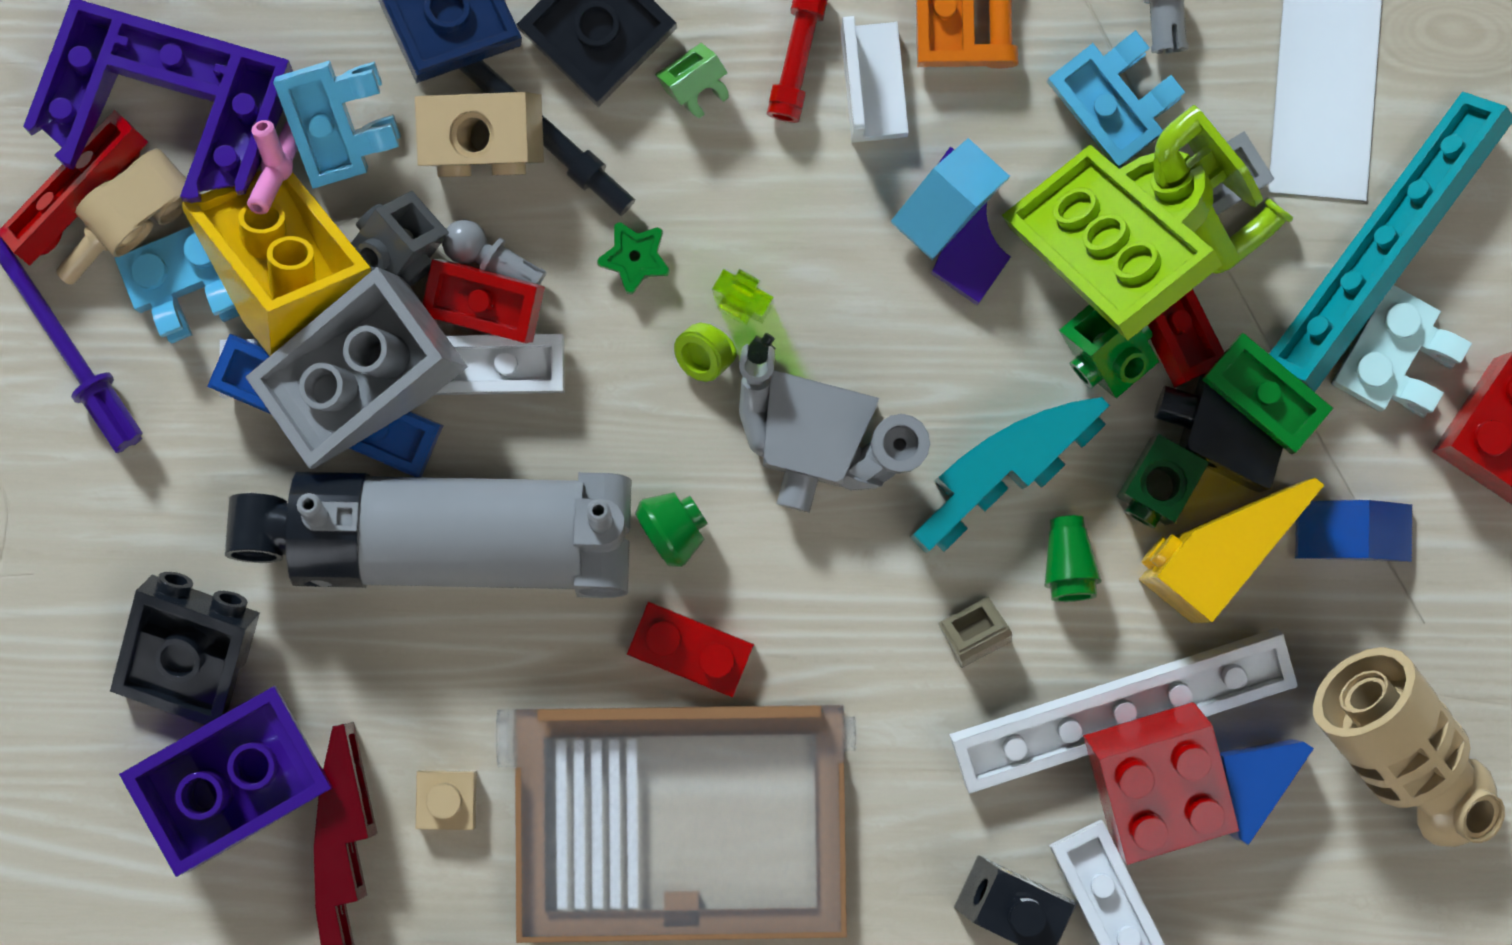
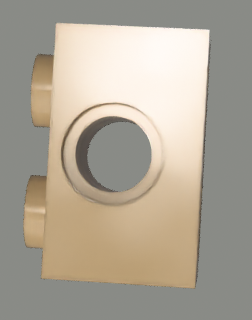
[415,92,544,177]

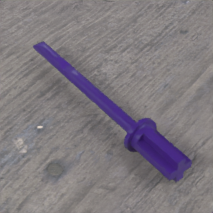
[0,236,143,453]

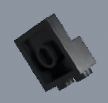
[110,572,260,725]

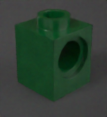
[1117,434,1209,528]

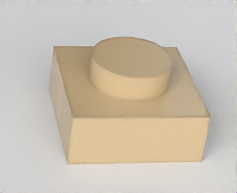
[415,770,477,830]

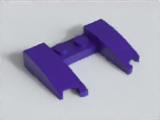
[23,0,293,203]

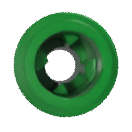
[1044,515,1102,602]

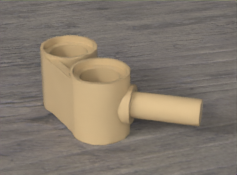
[56,149,186,285]

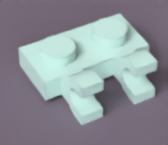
[1331,285,1472,418]

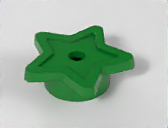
[597,222,670,295]

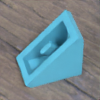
[891,138,1010,260]

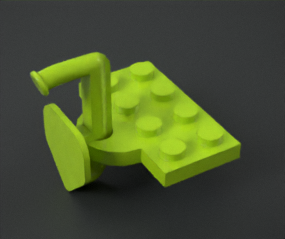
[1002,105,1293,340]

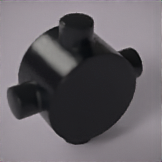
[738,333,776,375]

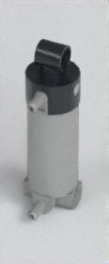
[225,472,632,598]

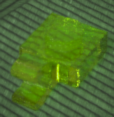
[712,269,774,325]

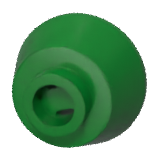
[635,492,708,567]

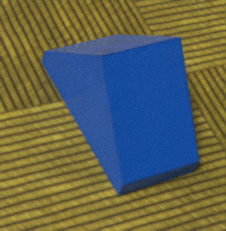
[1295,500,1412,562]
[1220,739,1314,845]

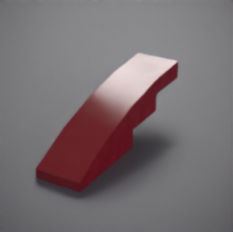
[314,722,378,945]

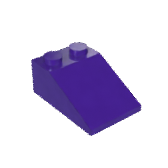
[119,686,333,877]

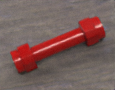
[766,0,828,123]

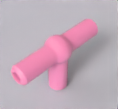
[247,120,298,214]

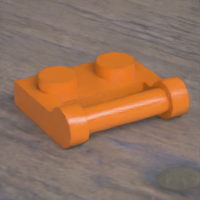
[916,0,1019,69]

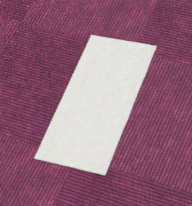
[1268,0,1382,201]

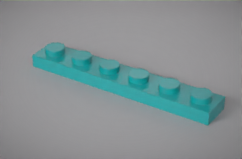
[1269,91,1512,392]

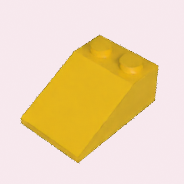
[182,170,371,356]
[1139,478,1324,623]

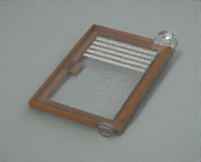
[496,705,856,943]

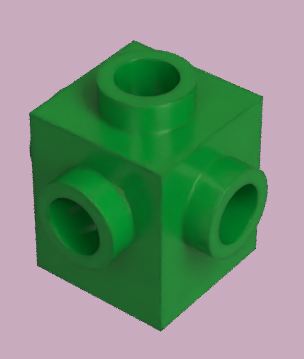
[1059,304,1159,399]

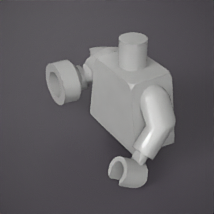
[739,344,930,513]

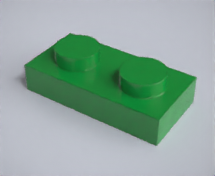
[1202,333,1333,454]

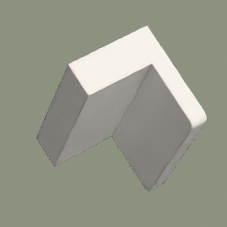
[841,16,909,143]

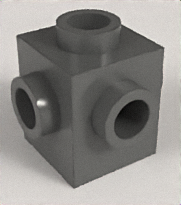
[351,191,449,286]

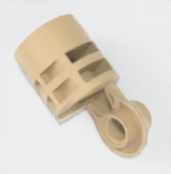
[1313,647,1505,847]

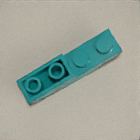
[910,397,1110,553]

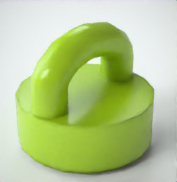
[674,322,737,382]

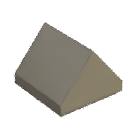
[938,597,1013,668]

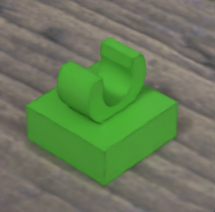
[655,43,729,118]

